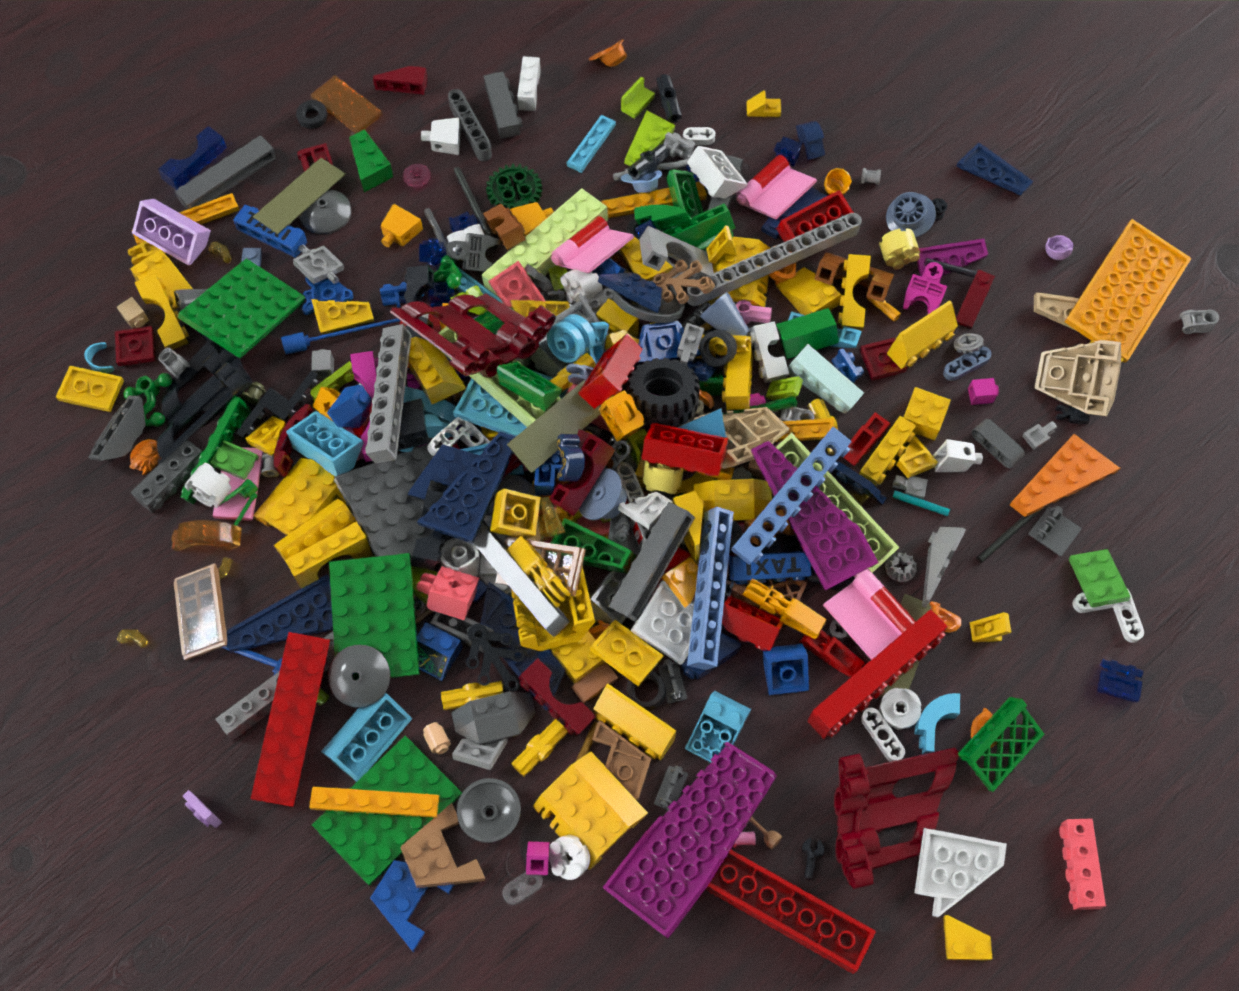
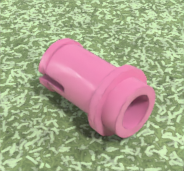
[733,831,756,848]

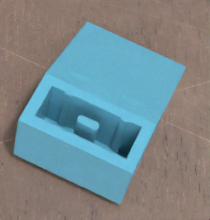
[685,691,751,762]

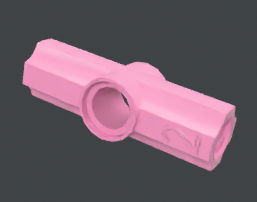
[735,300,772,324]

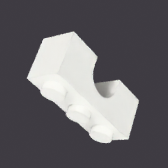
[518,57,540,111]
[749,321,789,383]

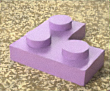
[183,790,222,828]

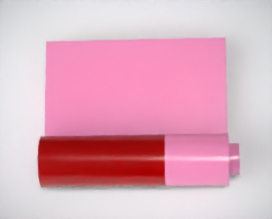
[736,155,817,219]
[551,216,634,273]
[823,569,916,660]

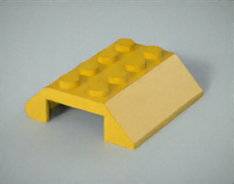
[700,237,770,307]
[253,458,348,535]
[511,564,595,651]
[533,752,648,870]

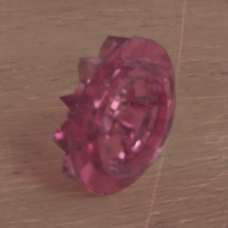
[403,164,431,189]

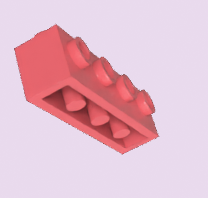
[1059,819,1106,910]

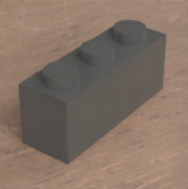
[431,612,494,653]

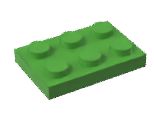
[1069,549,1131,608]

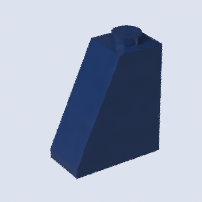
[681,633,741,680]

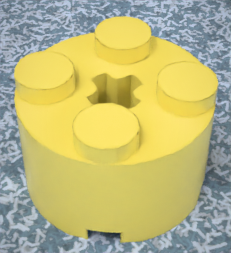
[879,228,920,270]
[643,461,684,494]

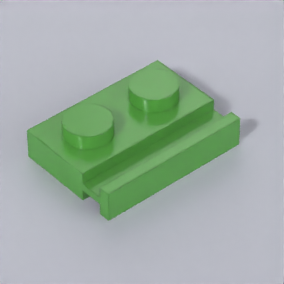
[210,440,259,480]

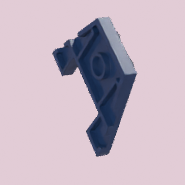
[408,444,480,500]

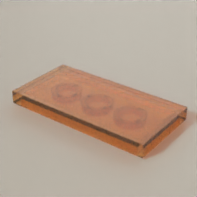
[311,75,382,133]

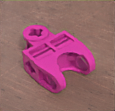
[903,262,947,315]

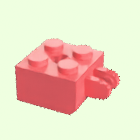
[416,566,479,620]

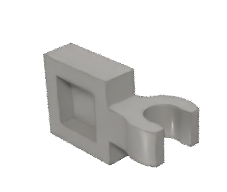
[1022,421,1057,450]
[892,475,928,500]

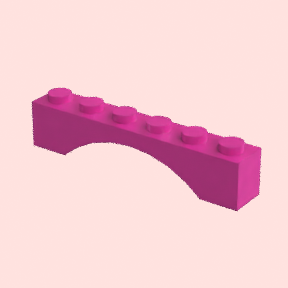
[350,351,379,462]

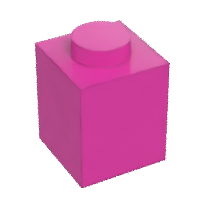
[968,378,999,405]
[526,842,549,875]

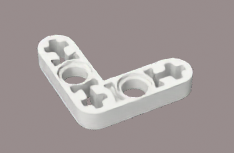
[427,417,490,456]
[1073,589,1144,643]

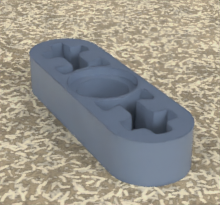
[943,346,991,381]

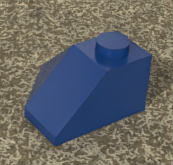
[327,385,372,428]

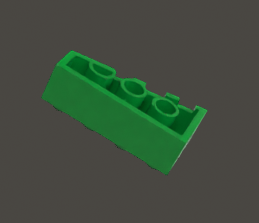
[546,518,637,574]

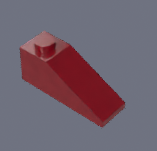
[373,66,428,95]
[956,269,995,329]

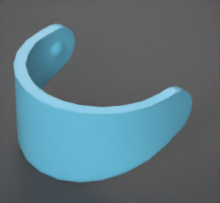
[84,342,114,374]

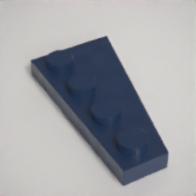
[956,143,1033,195]
[761,187,827,239]

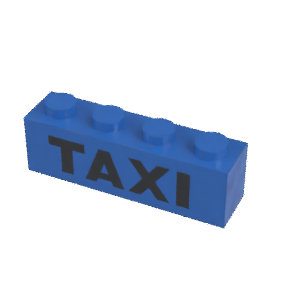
[233,205,308,258]
[728,551,811,584]

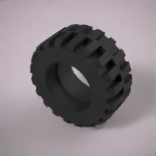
[626,358,700,427]

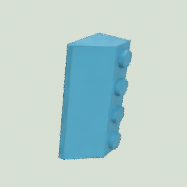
[286,411,363,476]
[321,693,412,782]

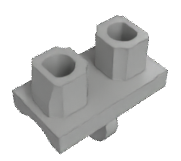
[663,132,695,159]

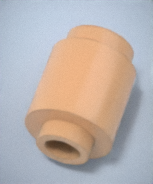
[423,722,451,755]

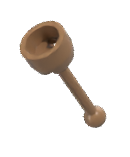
[749,817,783,850]

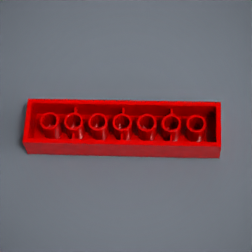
[807,609,948,740]
[251,632,330,807]
[705,850,876,974]

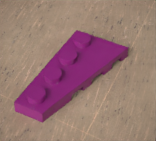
[917,239,988,277]

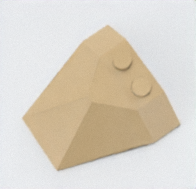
[1035,340,1121,416]
[694,407,789,469]

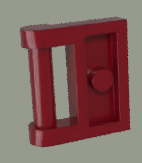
[297,143,333,172]

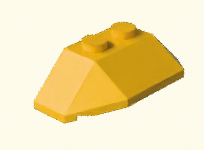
[694,479,772,521]

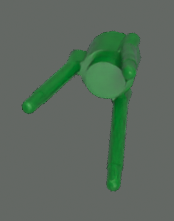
[219,479,258,528]

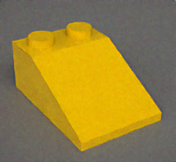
[130,249,193,311]
[776,267,841,315]
[673,491,705,565]

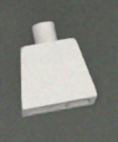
[421,118,461,155]
[933,439,983,472]

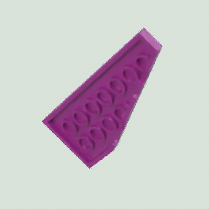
[750,441,879,590]

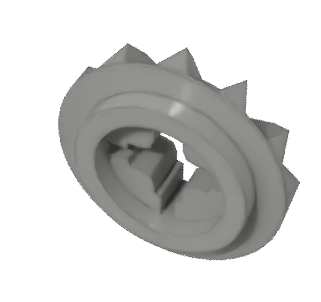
[954,333,984,354]
[885,552,917,582]

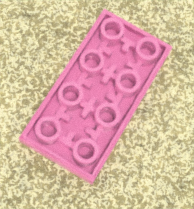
[213,447,265,521]

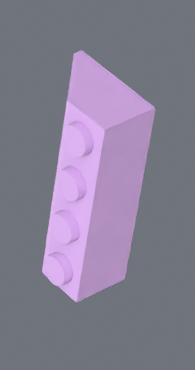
[132,199,211,265]

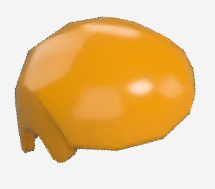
[824,168,852,195]

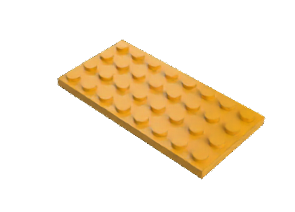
[1064,219,1192,363]

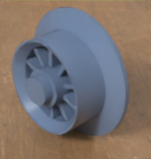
[886,192,936,238]
[579,469,627,520]

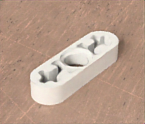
[861,708,905,762]

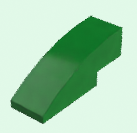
[634,205,692,230]

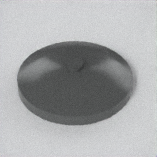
[612,287,685,323]

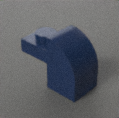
[796,121,825,159]

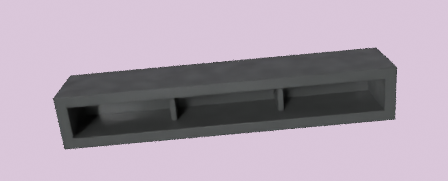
[175,135,276,209]
[609,502,695,622]

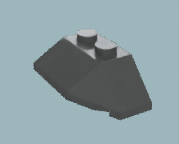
[88,396,146,461]
[452,691,536,745]

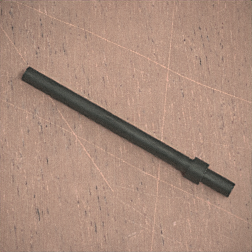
[453,167,498,250]
[976,503,1052,563]

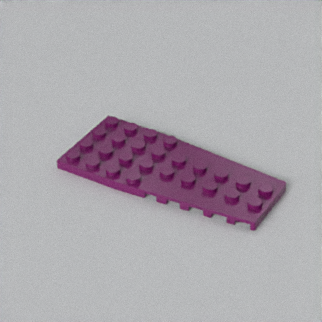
[603,742,777,939]

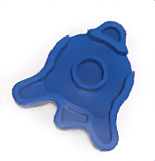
[302,277,353,315]

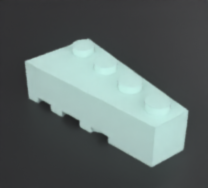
[788,344,864,414]

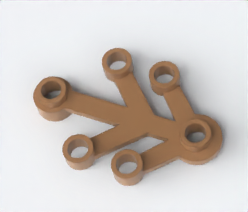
[652,260,715,304]

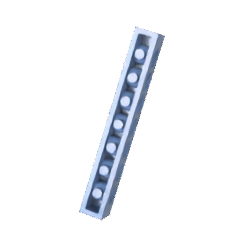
[731,427,852,565]
[687,507,734,670]

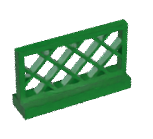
[958,697,1044,792]

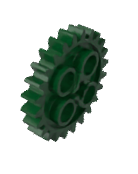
[486,163,543,209]

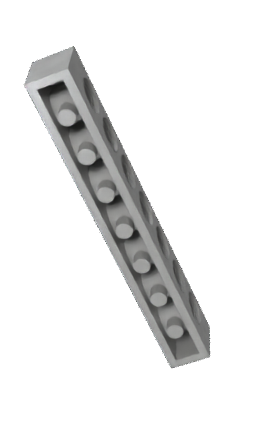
[365,324,412,464]
[216,632,335,741]

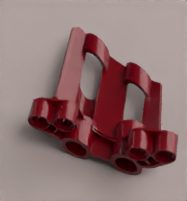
[390,294,556,378]
[834,748,959,889]

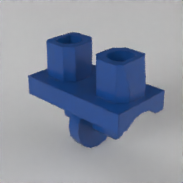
[380,282,407,308]
[831,349,864,384]

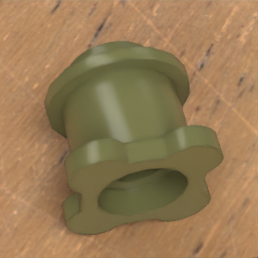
[242,382,266,406]

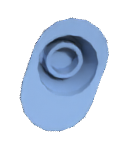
[621,170,662,193]

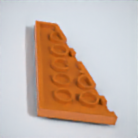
[1010,434,1121,517]

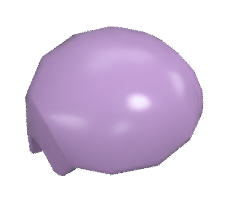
[1045,235,1073,260]

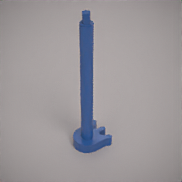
[208,637,283,676]

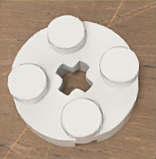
[879,688,921,730]
[549,835,590,880]

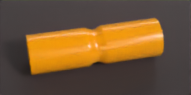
[867,297,901,322]

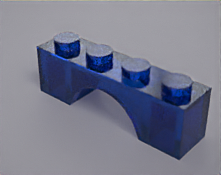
[158,126,227,190]

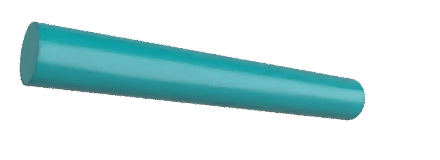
[893,490,950,516]

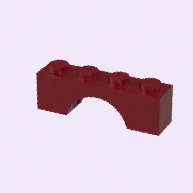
[548,434,615,516]
[519,658,596,736]

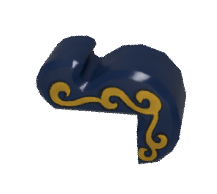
[556,433,585,482]

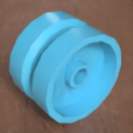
[547,314,595,363]

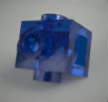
[419,238,446,265]

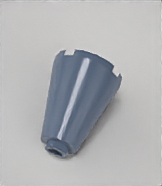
[700,292,750,336]

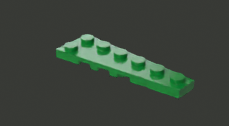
[180,396,252,505]

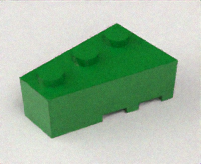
[350,129,394,193]

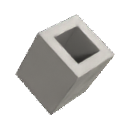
[312,349,334,379]

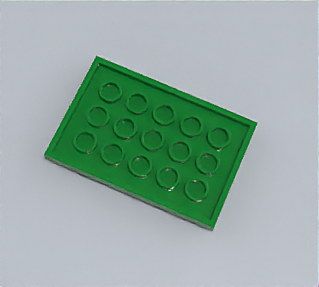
[178,258,305,358]
[329,553,419,680]
[312,736,462,886]

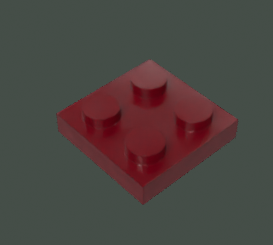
[115,326,155,366]
[859,338,908,380]

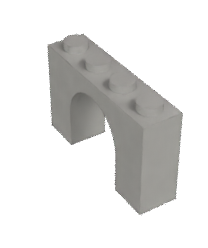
[639,226,714,280]

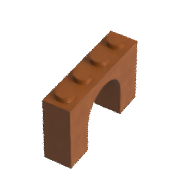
[814,252,894,302]

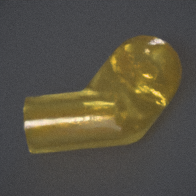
[208,242,232,263]
[208,557,233,581]
[117,629,149,648]

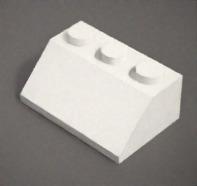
[687,146,748,199]

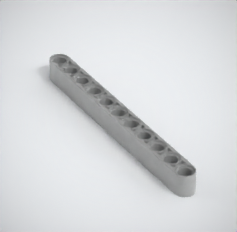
[687,213,862,306]

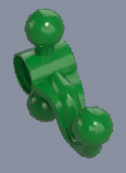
[434,255,462,289]
[123,373,173,427]

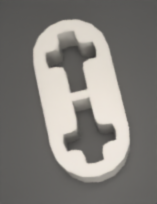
[683,127,715,145]

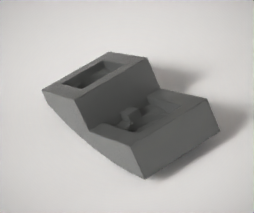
[524,263,554,292]

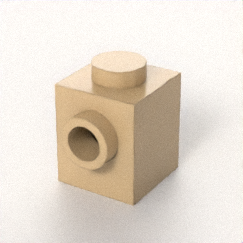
[117,297,149,329]

